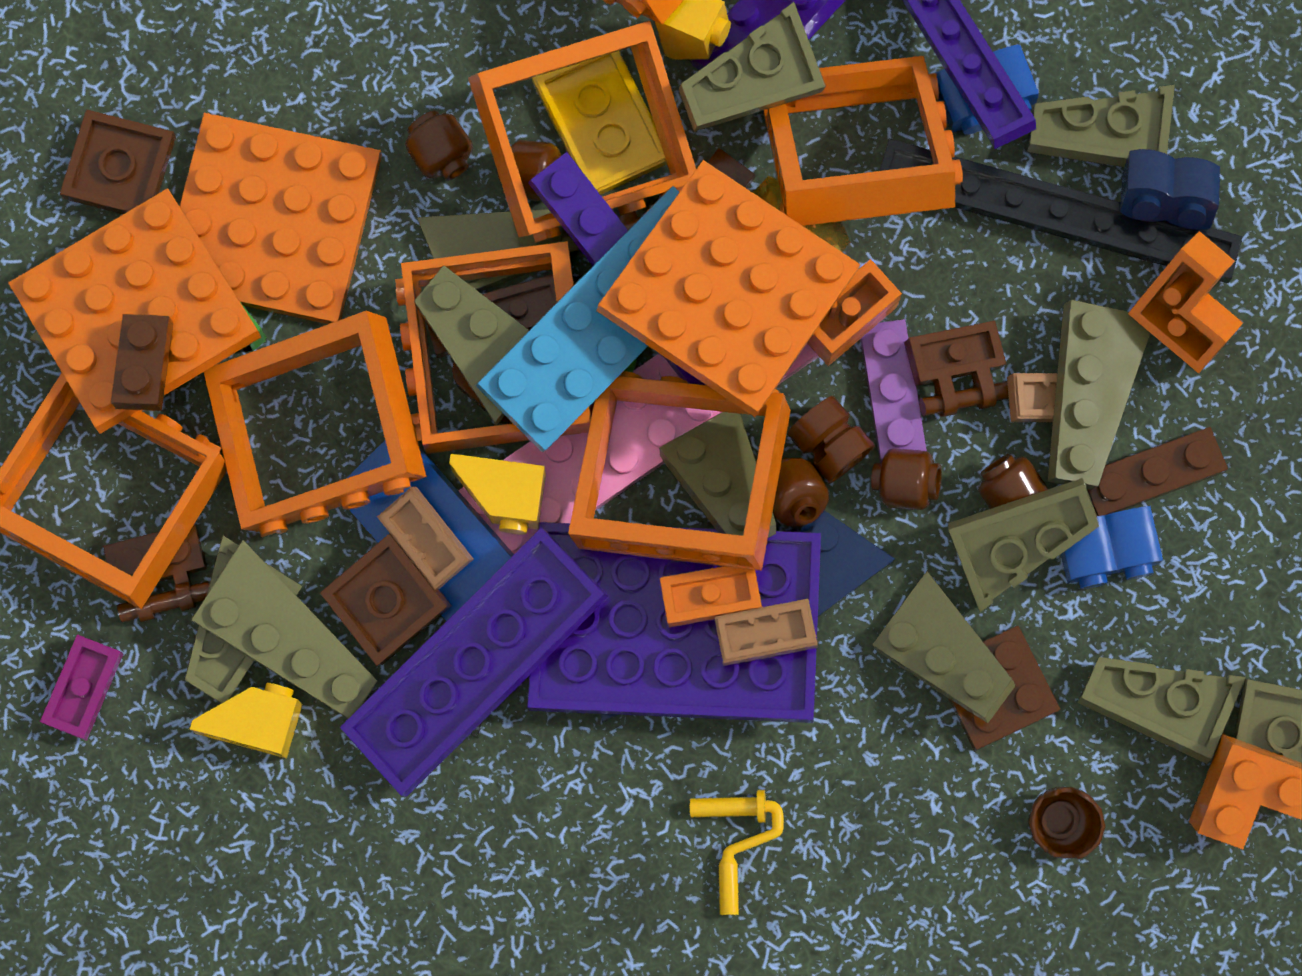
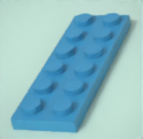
[475,186,679,452]

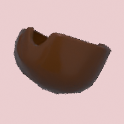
[1028,787,1105,859]

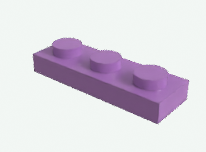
[860,319,927,463]

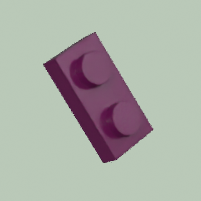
[40,635,123,741]

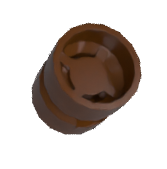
[787,396,875,484]

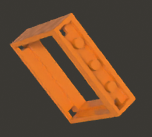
[468,21,696,243]
[763,56,963,226]
[395,241,591,454]
[204,311,427,537]
[568,371,791,570]
[0,373,227,609]

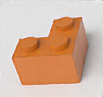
[1128,231,1243,374]
[807,259,902,366]
[1189,734,1302,849]

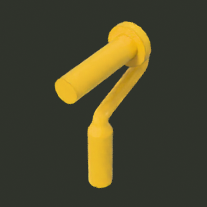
[690,790,784,915]

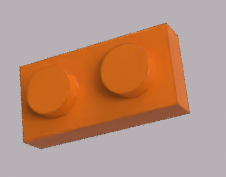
[660,566,762,627]

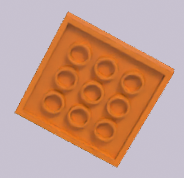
[180,113,382,324]
[596,160,861,417]
[8,188,261,434]

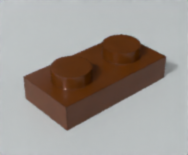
[111,314,173,411]

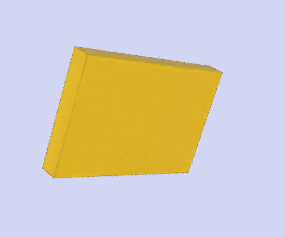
[532,51,667,195]

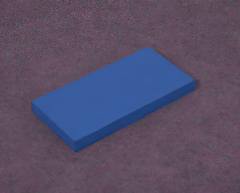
[347,441,514,621]

